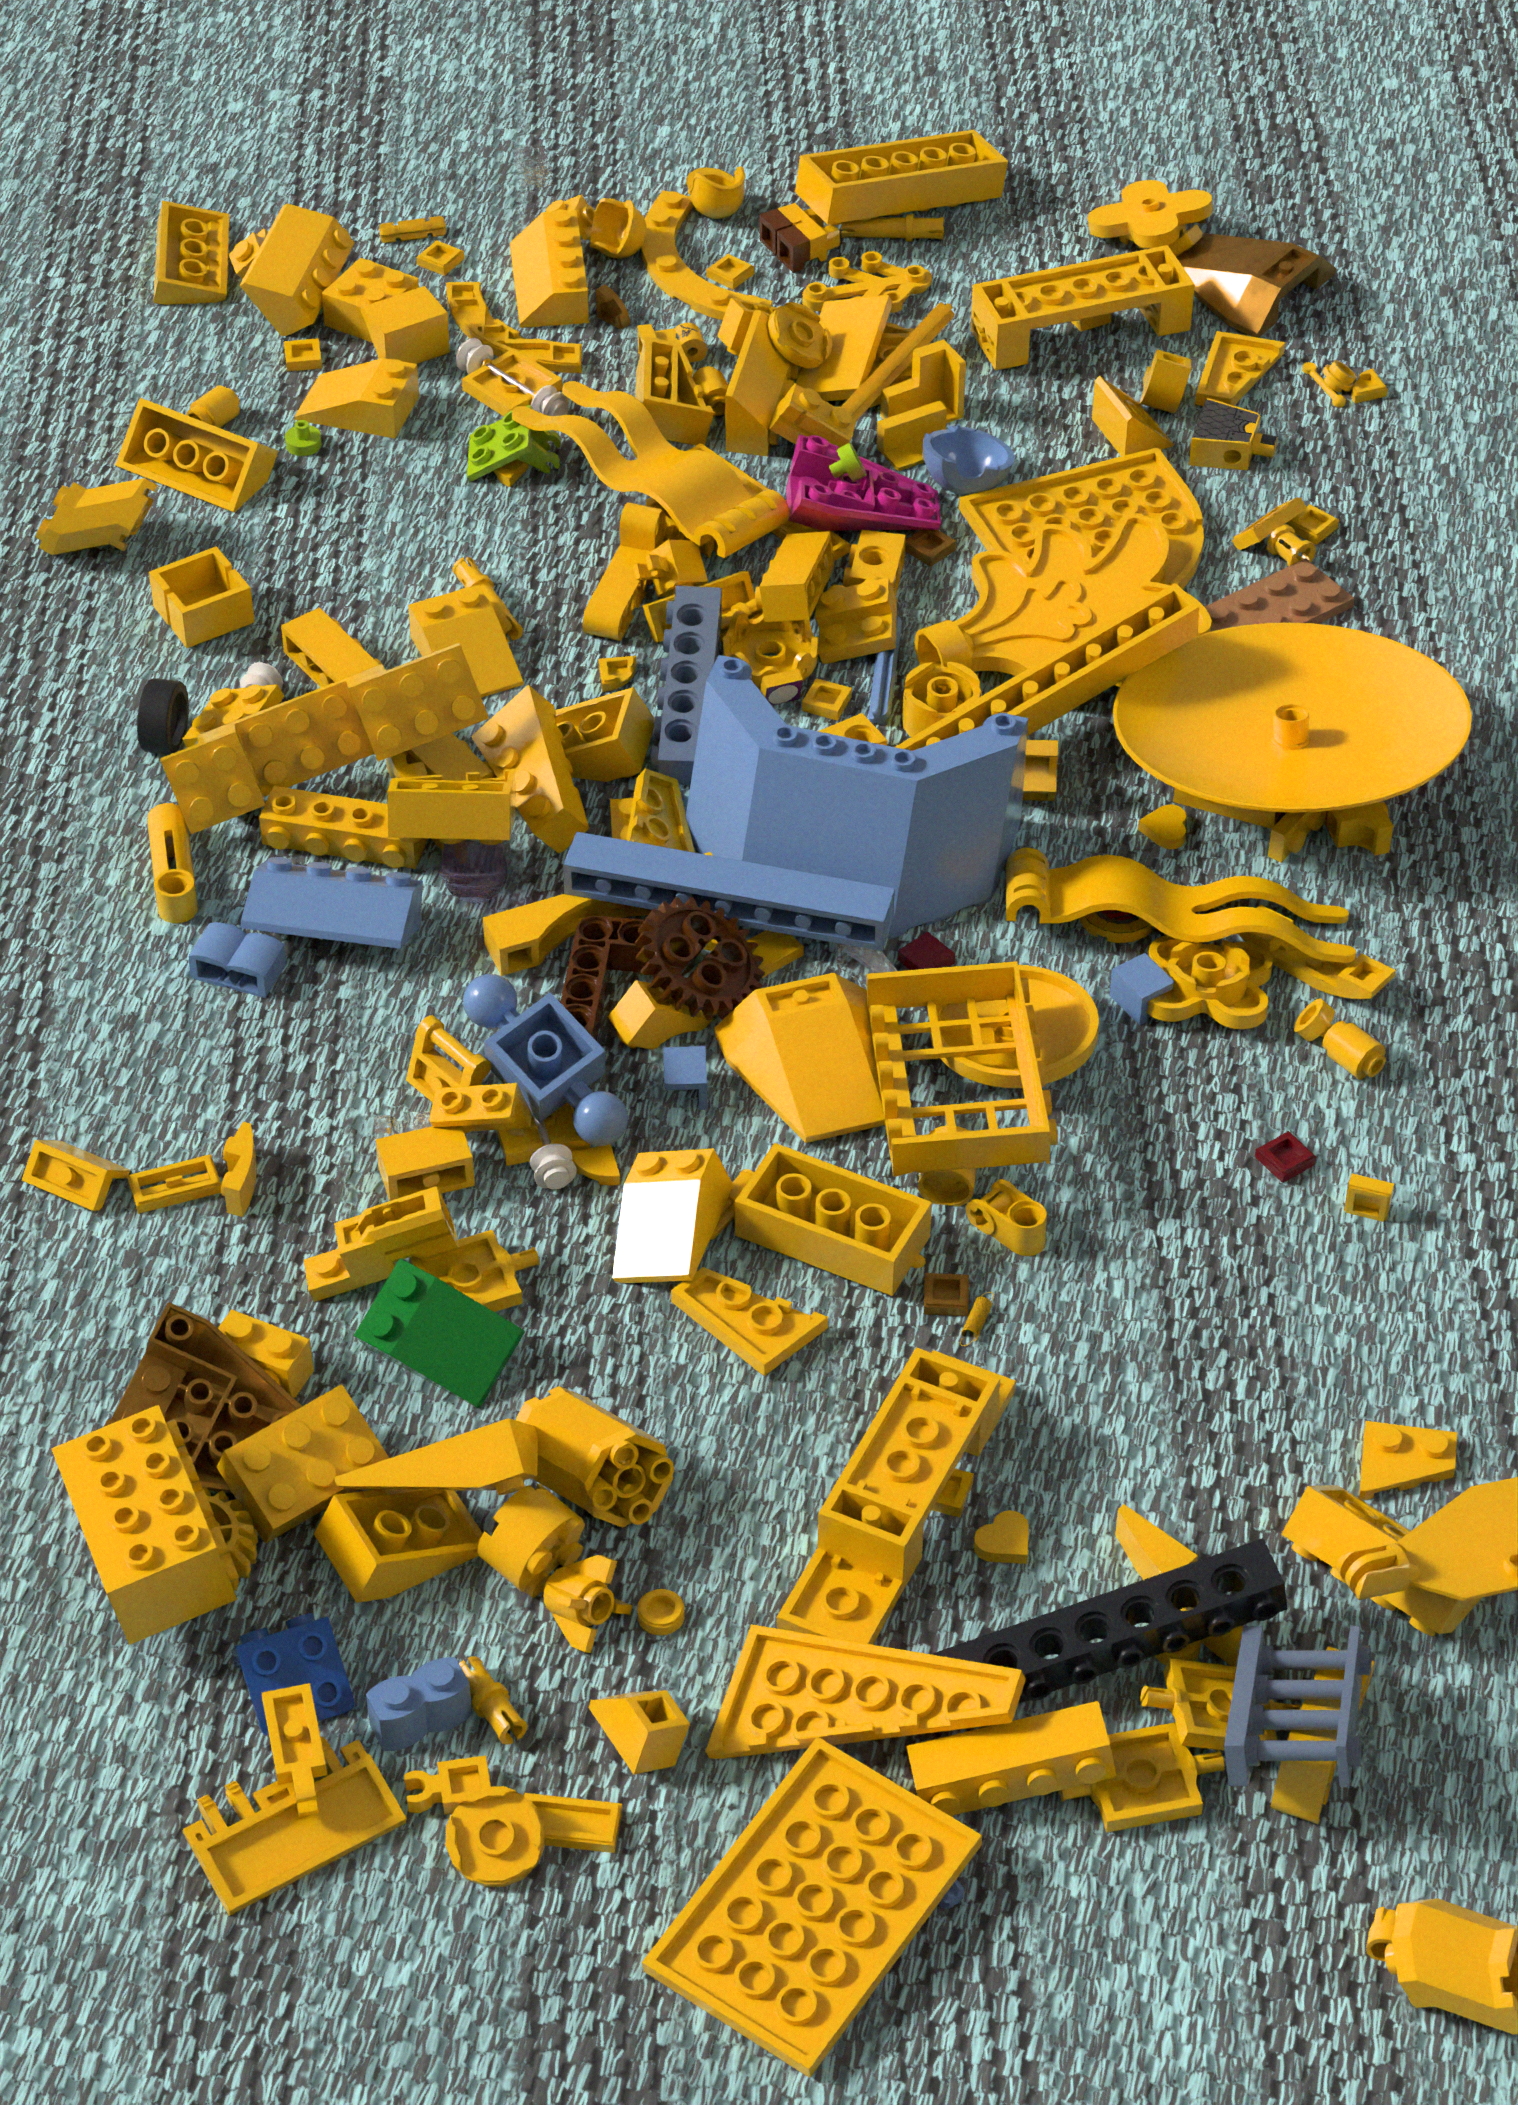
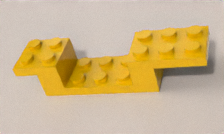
[160,643,489,834]
[777,1347,1016,1645]

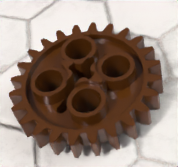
[635,897,765,1021]

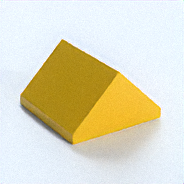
[360,286,450,364]
[1092,376,1174,456]

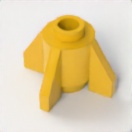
[544,1555,633,1653]

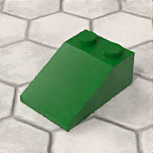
[353,1258,525,1408]

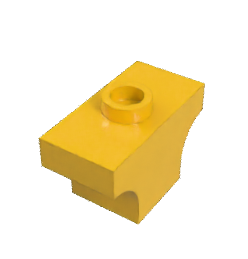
[1023,740,1058,801]
[1324,801,1393,856]

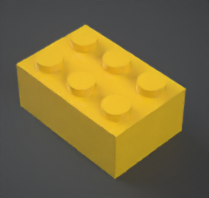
[216,1384,389,1543]

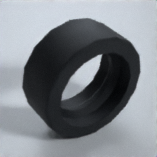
[137,678,189,755]

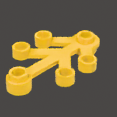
[802,251,932,313]

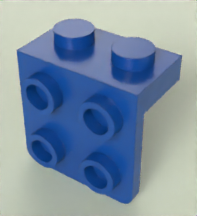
[231,1613,355,1737]

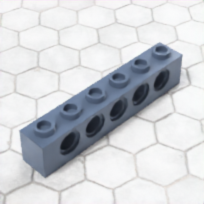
[651,586,722,785]

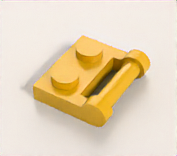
[406,1015,491,1103]

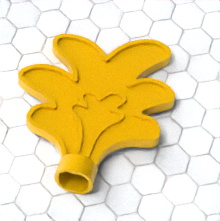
[915,513,1212,687]

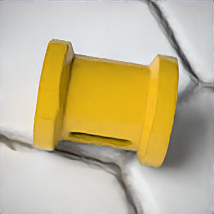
[1267,524,1316,566]

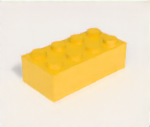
[735,1143,932,1296]

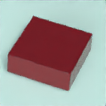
[897,932,955,970]
[1255,1131,1317,1183]

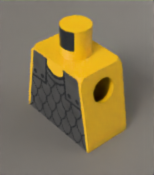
[1189,398,1278,470]

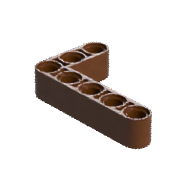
[560,916,695,1041]

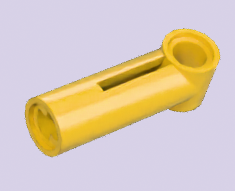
[147,803,198,923]

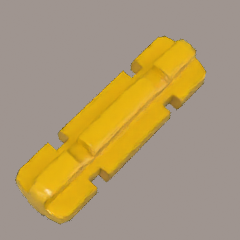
[379,216,446,243]

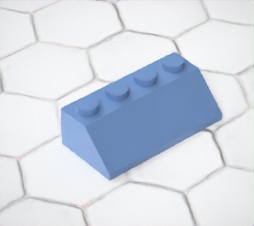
[240,857,423,949]

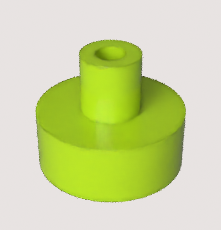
[285,420,322,456]
[829,442,867,482]

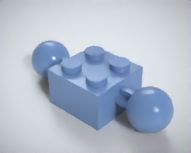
[463,974,628,1146]

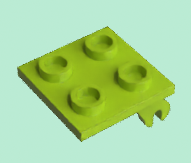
[467,405,561,482]

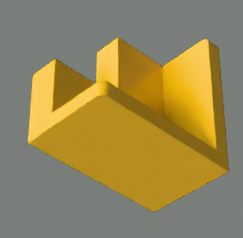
[880,339,966,423]

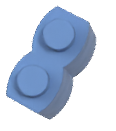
[188,922,286,998]
[366,1657,472,1751]

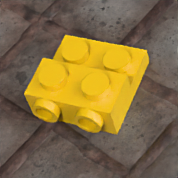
[815,576,897,664]

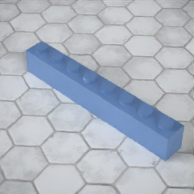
[563,832,895,951]

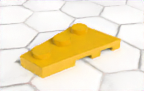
[671,1267,828,1376]

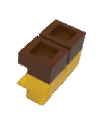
[759,203,840,273]

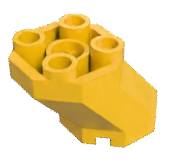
[35,478,160,555]
[516,1386,674,1528]
[1385,1898,1518,2034]

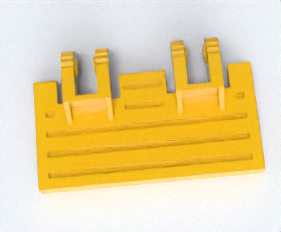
[183,1736,407,1916]

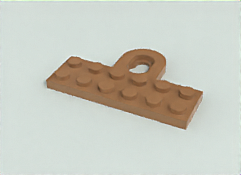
[1205,558,1354,632]

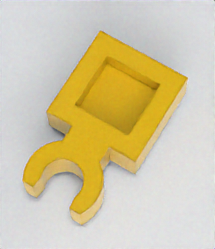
[404,1755,491,1814]

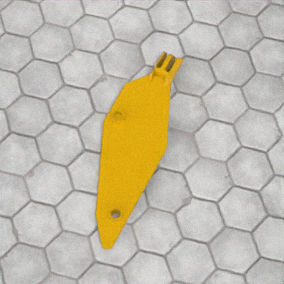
[1336,1477,1518,1602]

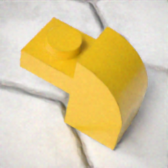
[1139,349,1192,414]

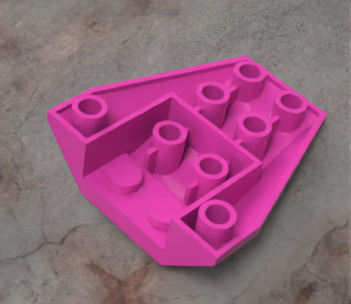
[786,434,941,531]

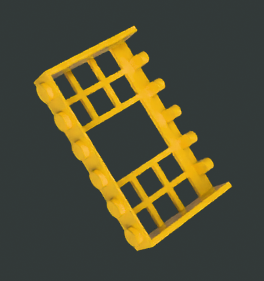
[866,961,1058,1177]

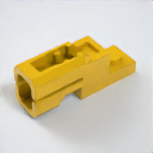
[304,1186,459,1302]

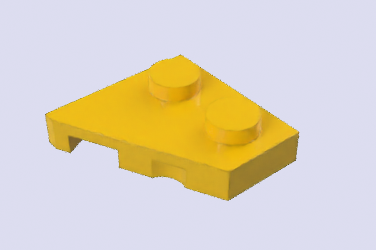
[1359,1421,1457,1500]

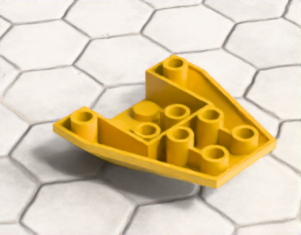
[714,973,885,1143]

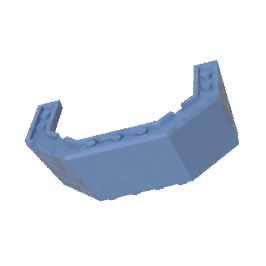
[686,655,1028,939]

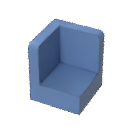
[1110,953,1174,1025]
[663,1046,707,1110]

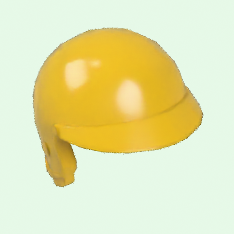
[686,166,745,219]
[589,198,647,259]

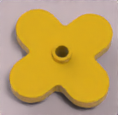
[1087,180,1213,248]
[1147,935,1273,1029]

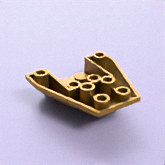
[1176,233,1336,338]
[104,1302,302,1494]

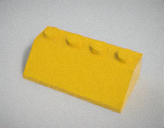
[239,203,355,336]
[510,209,589,328]
[725,310,801,457]
[115,398,279,512]
[1281,1485,1481,1636]

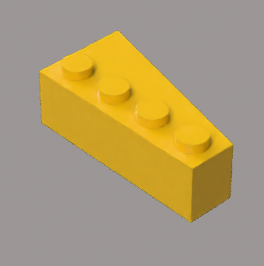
[471,685,589,853]

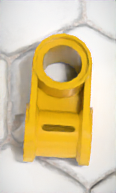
[965,1179,1047,1256]

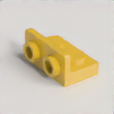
[429,1083,532,1133]

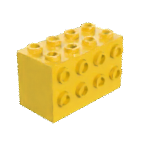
[51,1405,239,1645]

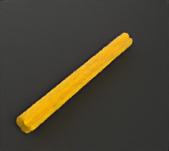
[841,302,954,422]

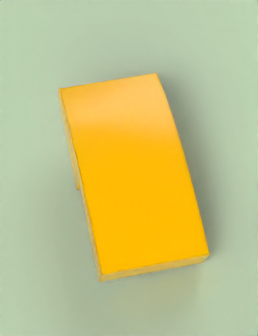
[221,1121,257,1217]

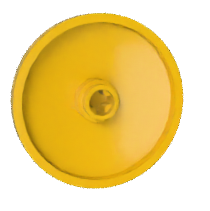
[930,965,1099,1088]

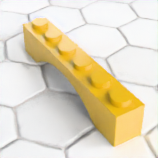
[483,852,713,976]

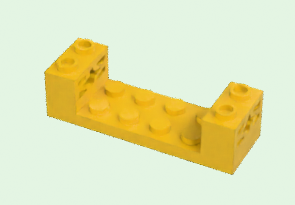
[970,245,1195,371]

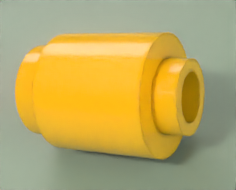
[692,366,729,416]
[186,385,240,428]
[1322,1021,1386,1080]

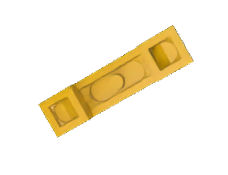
[1238,904,1396,999]

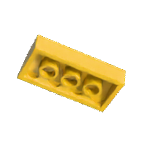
[153,200,229,305]

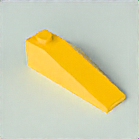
[334,1418,538,1495]

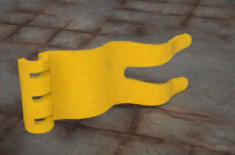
[512,381,789,558]
[1005,848,1356,963]

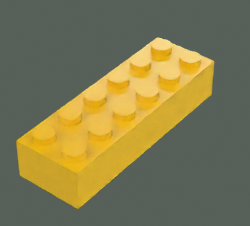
[795,129,1008,225]

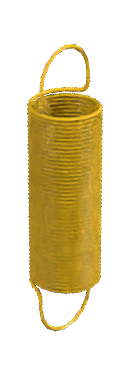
[960,1292,994,1346]

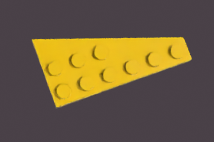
[705,1624,1026,1759]

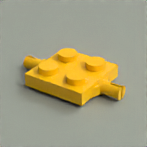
[409,1230,540,1312]
[1140,1658,1300,1751]
[1059,1722,1225,1833]

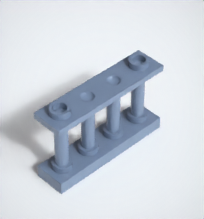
[1224,1626,1372,1787]

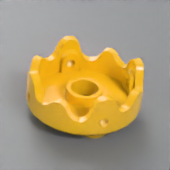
[723,610,818,689]

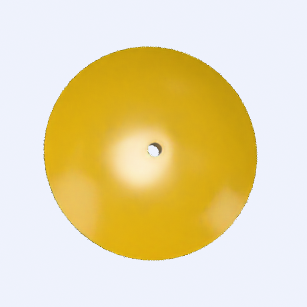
[1113,623,1472,813]

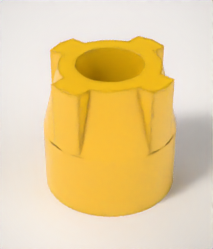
[1366,1907,1396,1962]

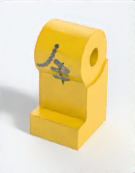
[637,323,708,363]

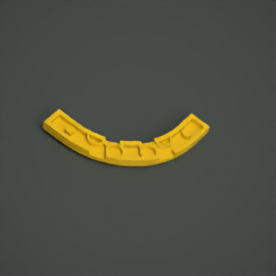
[641,190,773,320]

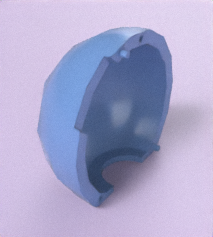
[923,424,1015,496]

